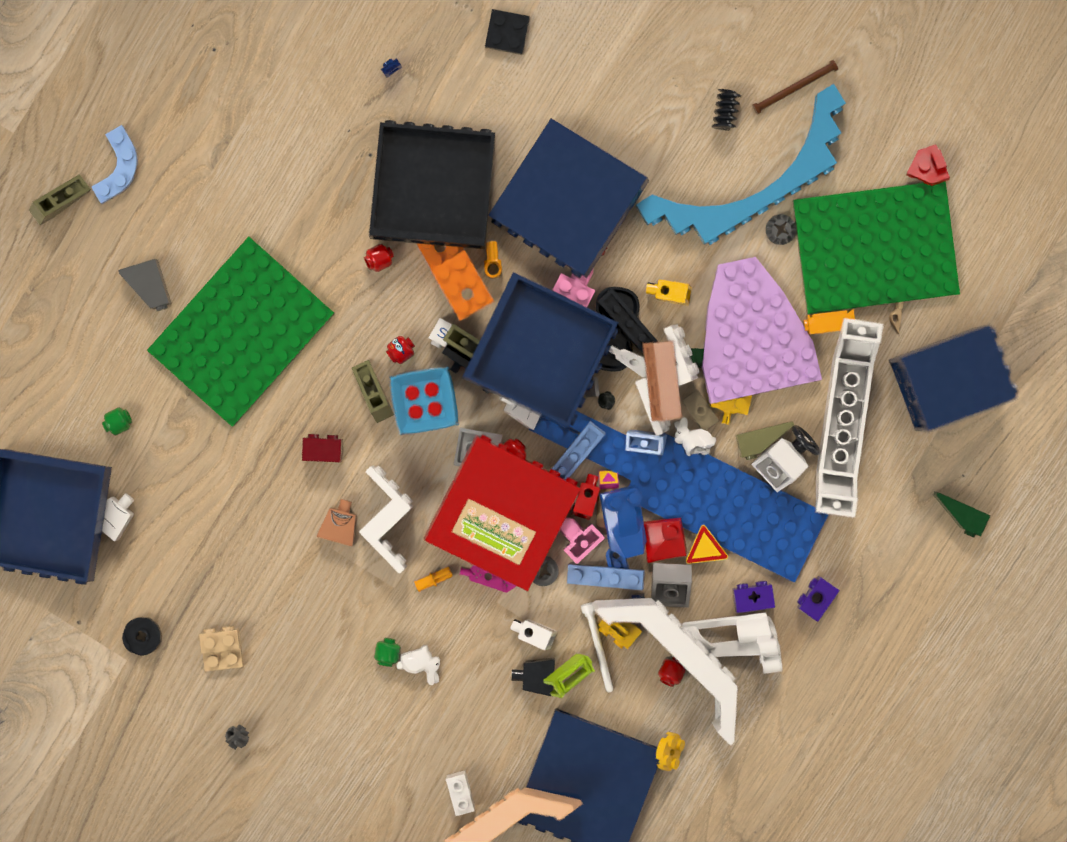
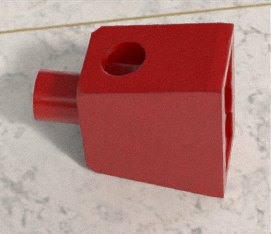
[571,474,600,520]

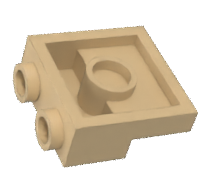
[199,626,244,672]

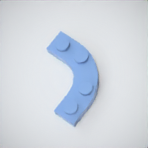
[91,125,138,204]

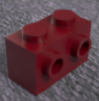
[302,434,343,462]

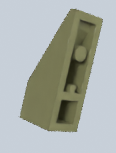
[29,174,91,225]
[352,360,394,423]
[735,421,794,460]

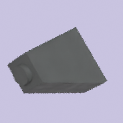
[118,259,172,311]

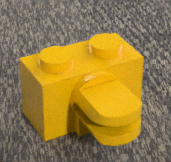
[597,618,642,649]

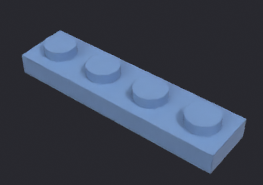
[551,421,605,479]
[567,564,645,590]

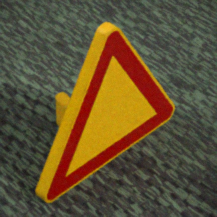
[686,525,728,564]

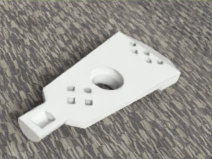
[609,346,647,378]

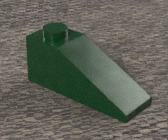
[933,491,991,538]

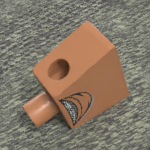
[317,499,357,546]

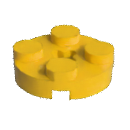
[656,732,685,771]

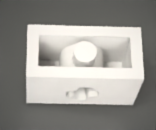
[446,771,475,816]

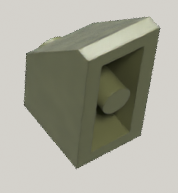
[443,324,480,359]

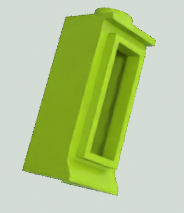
[543,653,595,698]

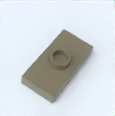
[682,390,719,430]

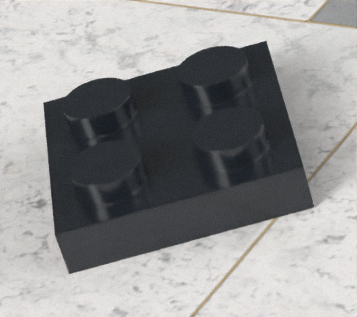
[485,9,530,55]

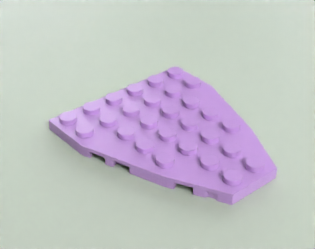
[702,257,822,404]

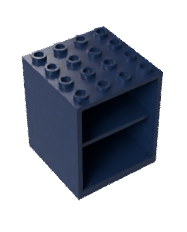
[889,325,1018,432]

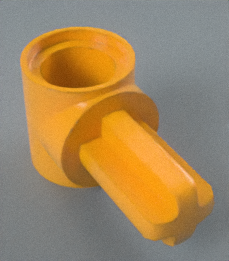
[484,241,502,279]

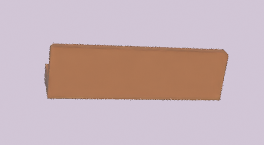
[643,341,682,421]

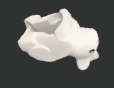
[674,417,716,456]
[396,645,440,685]

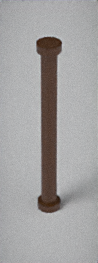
[752,60,838,115]

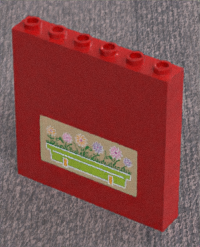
[423,434,581,591]

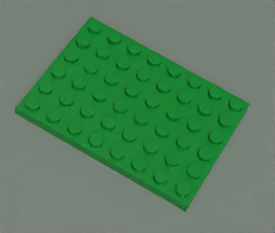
[792,181,960,314]
[147,236,335,427]

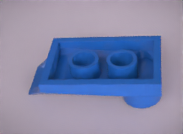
[599,485,647,559]

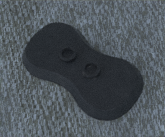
[596,287,640,372]

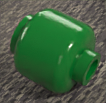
[102,407,132,436]
[374,638,401,667]

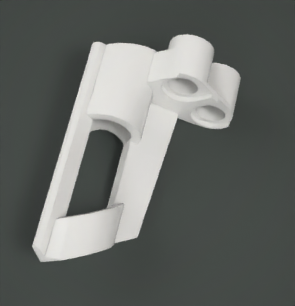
[681,613,782,674]

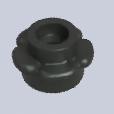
[598,391,615,410]

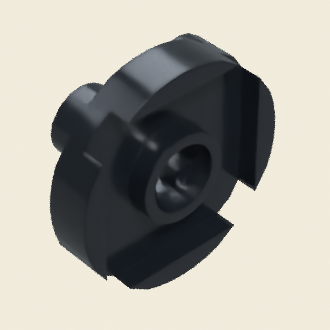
[122,617,162,656]

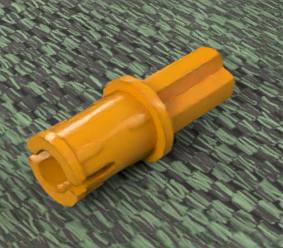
[414,567,453,592]

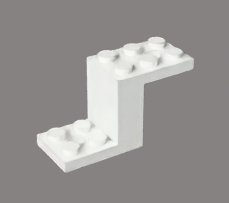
[635,324,699,436]
[359,465,414,574]

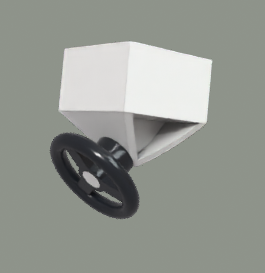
[751,425,820,492]

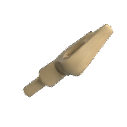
[889,302,904,334]

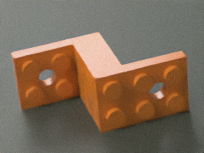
[416,243,494,321]

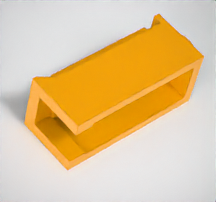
[803,309,855,335]

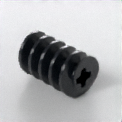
[712,89,741,131]

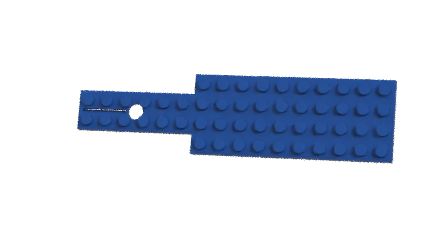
[529,411,829,583]

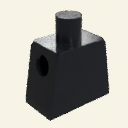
[511,658,555,696]

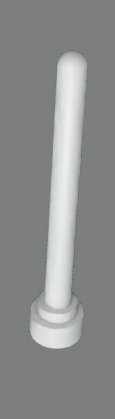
[581,602,613,693]

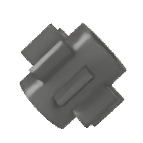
[225,725,249,750]

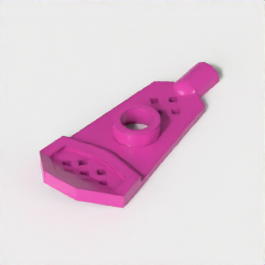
[460,566,516,593]

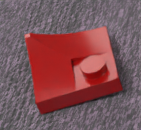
[644,518,688,563]

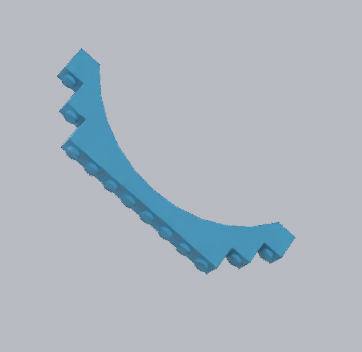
[636,84,846,245]

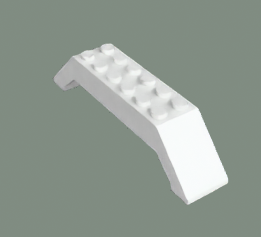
[816,318,883,517]
[592,598,737,745]

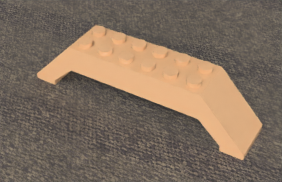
[444,788,583,842]

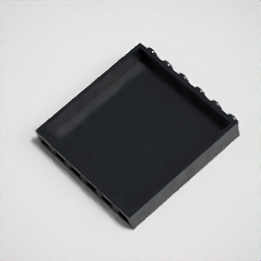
[369,120,495,249]

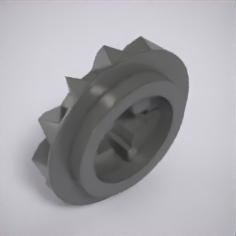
[766,214,797,245]
[533,556,559,586]

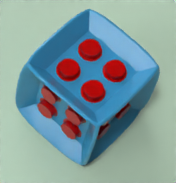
[390,367,459,435]

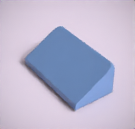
[625,430,667,455]

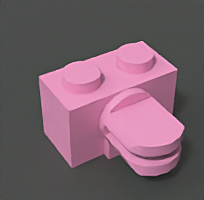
[552,269,595,307]
[560,517,605,564]

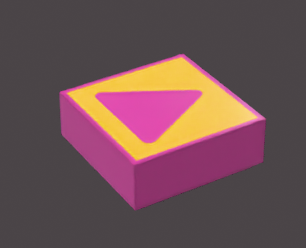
[598,470,619,489]

